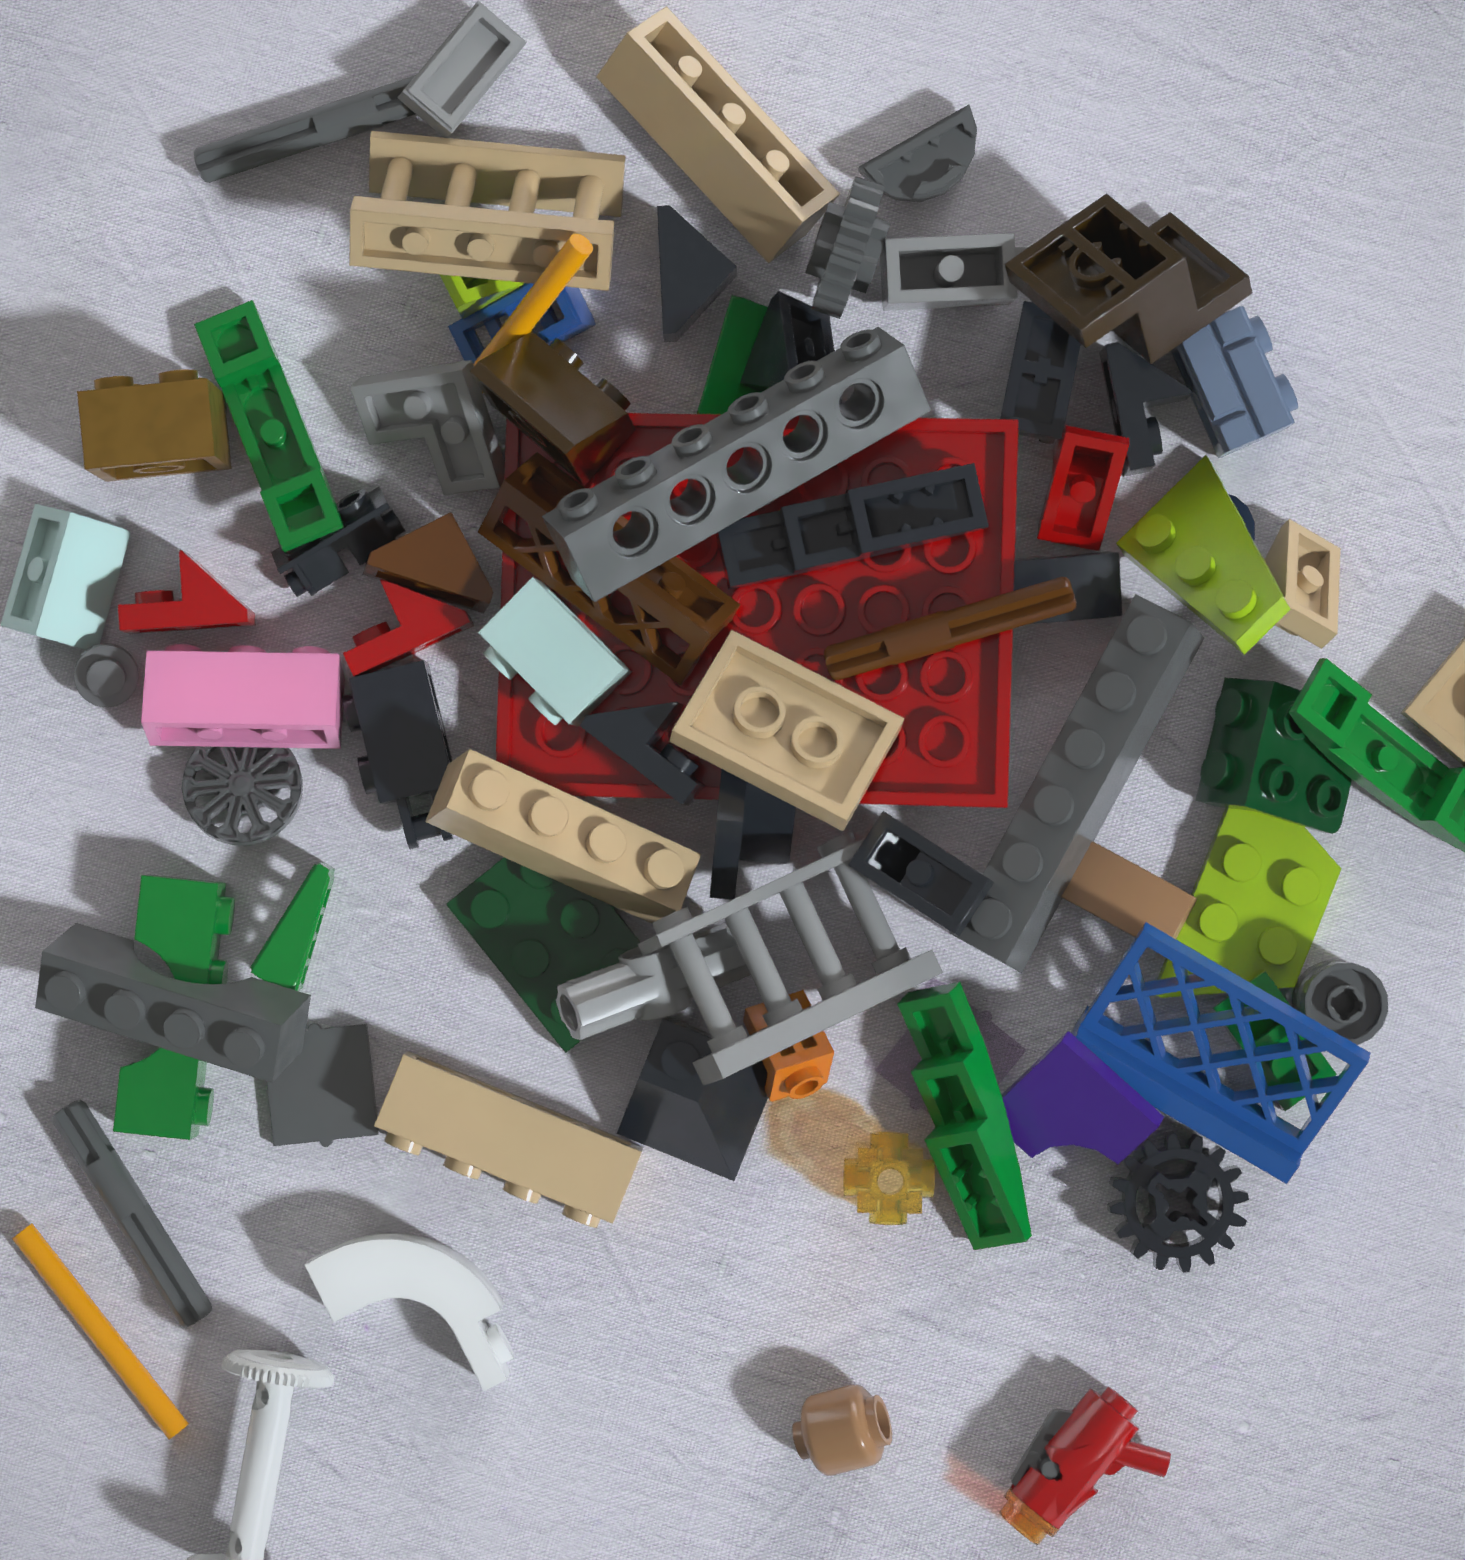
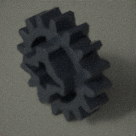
[1107,1131,1249,1273]

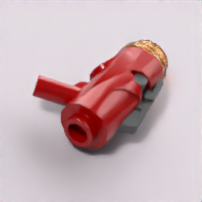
[999,1386,1171,1545]

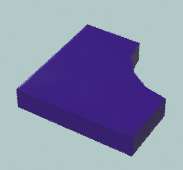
[1002,1031,1164,1164]

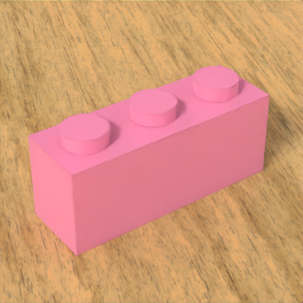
[141,644,345,749]

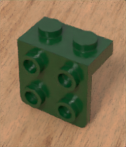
[1195,677,1352,834]

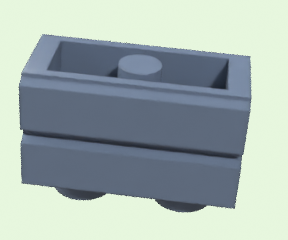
[1171,306,1298,459]

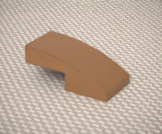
[1062,841,1198,939]

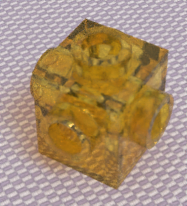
[843,1132,935,1225]

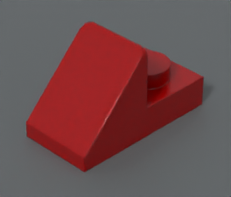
[1037,425,1129,551]
[118,550,256,634]
[343,579,474,677]

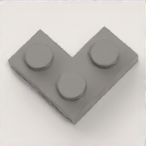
[350,360,505,495]

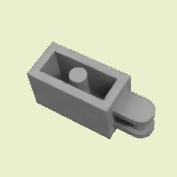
[880,233,1028,311]

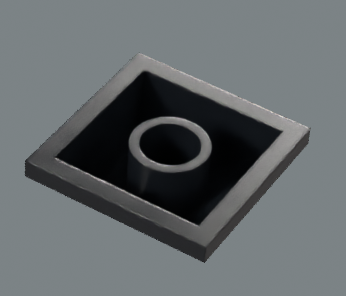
[616,1016,768,1181]

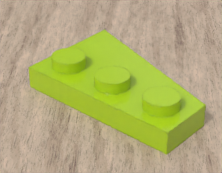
[1116,455,1291,655]

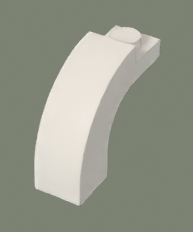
[305,1233,514,1391]

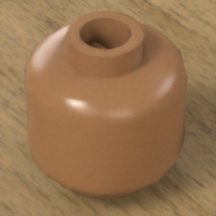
[792,1385,892,1476]

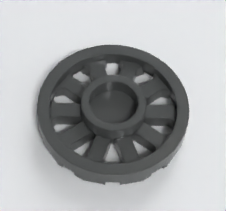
[181,746,303,846]

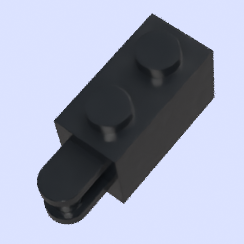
[342,660,454,850]

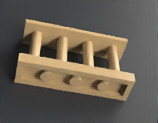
[349,131,626,291]

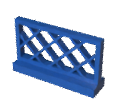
[1072,922,1371,1184]

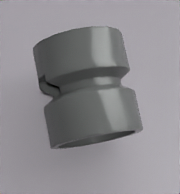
[1292,960,1388,1045]

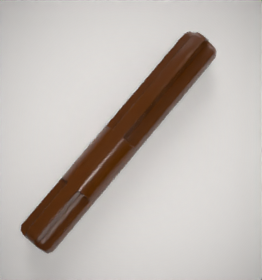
[824,577,1076,680]

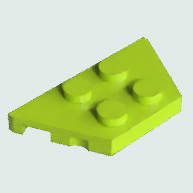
[1156,808,1342,998]

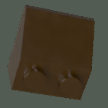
[470,331,636,486]

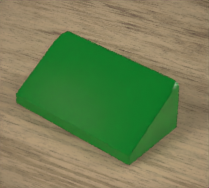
[697,294,768,415]

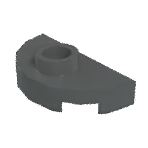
[858,104,977,202]

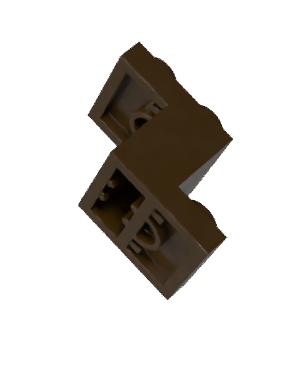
[1004,193,1253,364]

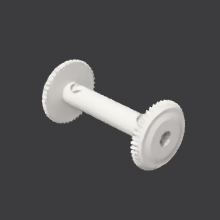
[187,1350,334,1560]

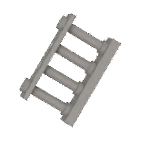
[638,831,943,1086]

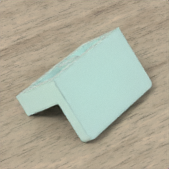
[0,504,130,650]

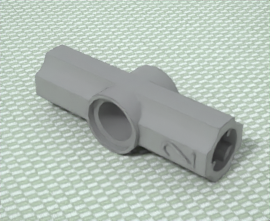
[556,923,750,1040]

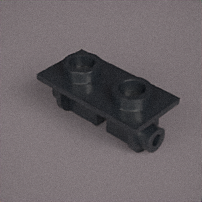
[271,487,406,597]

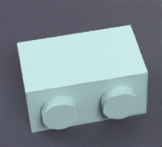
[478,577,632,726]

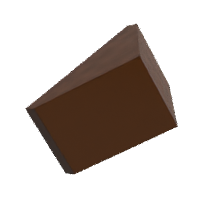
[362,512,494,614]

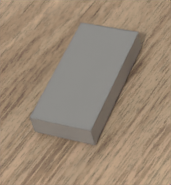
[398,0,527,138]

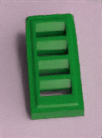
[250,862,335,991]

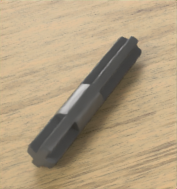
[194,75,416,183]
[52,1100,212,1328]

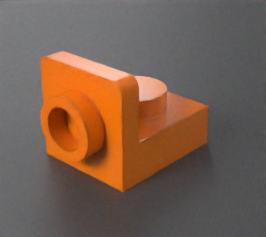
[743,990,834,1102]

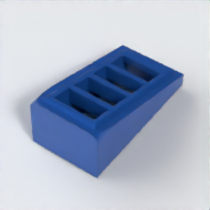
[448,283,596,364]

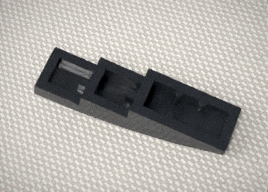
[716,463,989,590]

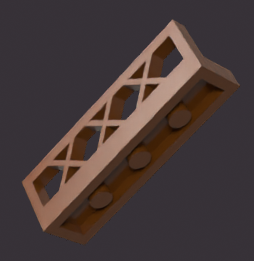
[478,452,740,685]

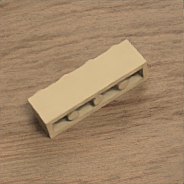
[596,6,840,263]
[425,749,701,923]
[374,1051,643,1228]

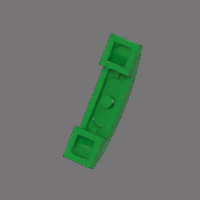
[194,300,344,552]
[1289,658,1465,852]

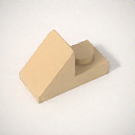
[1265,519,1341,649]

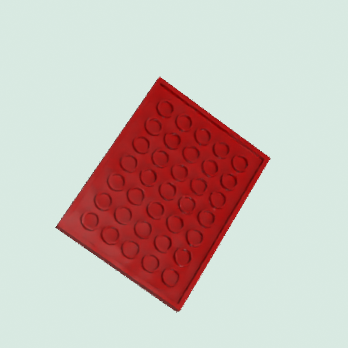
[496,413,1019,808]

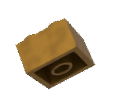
[77,369,232,482]

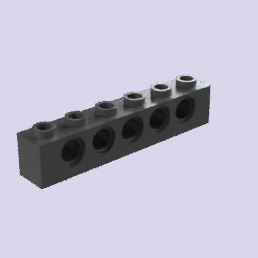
[542,327,931,602]

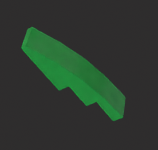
[897,981,1032,1250]

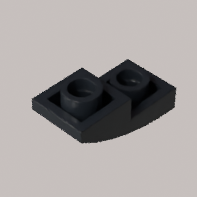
[1014,551,1122,624]

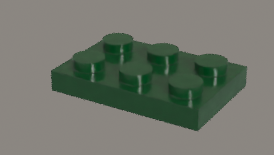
[446,857,641,1053]

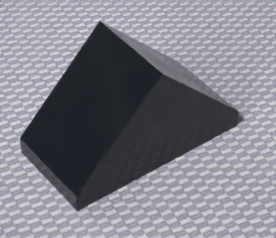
[657,205,737,342]
[740,291,842,405]

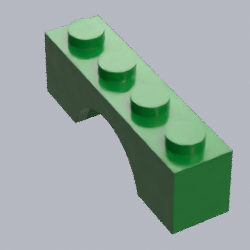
[113,875,235,1140]

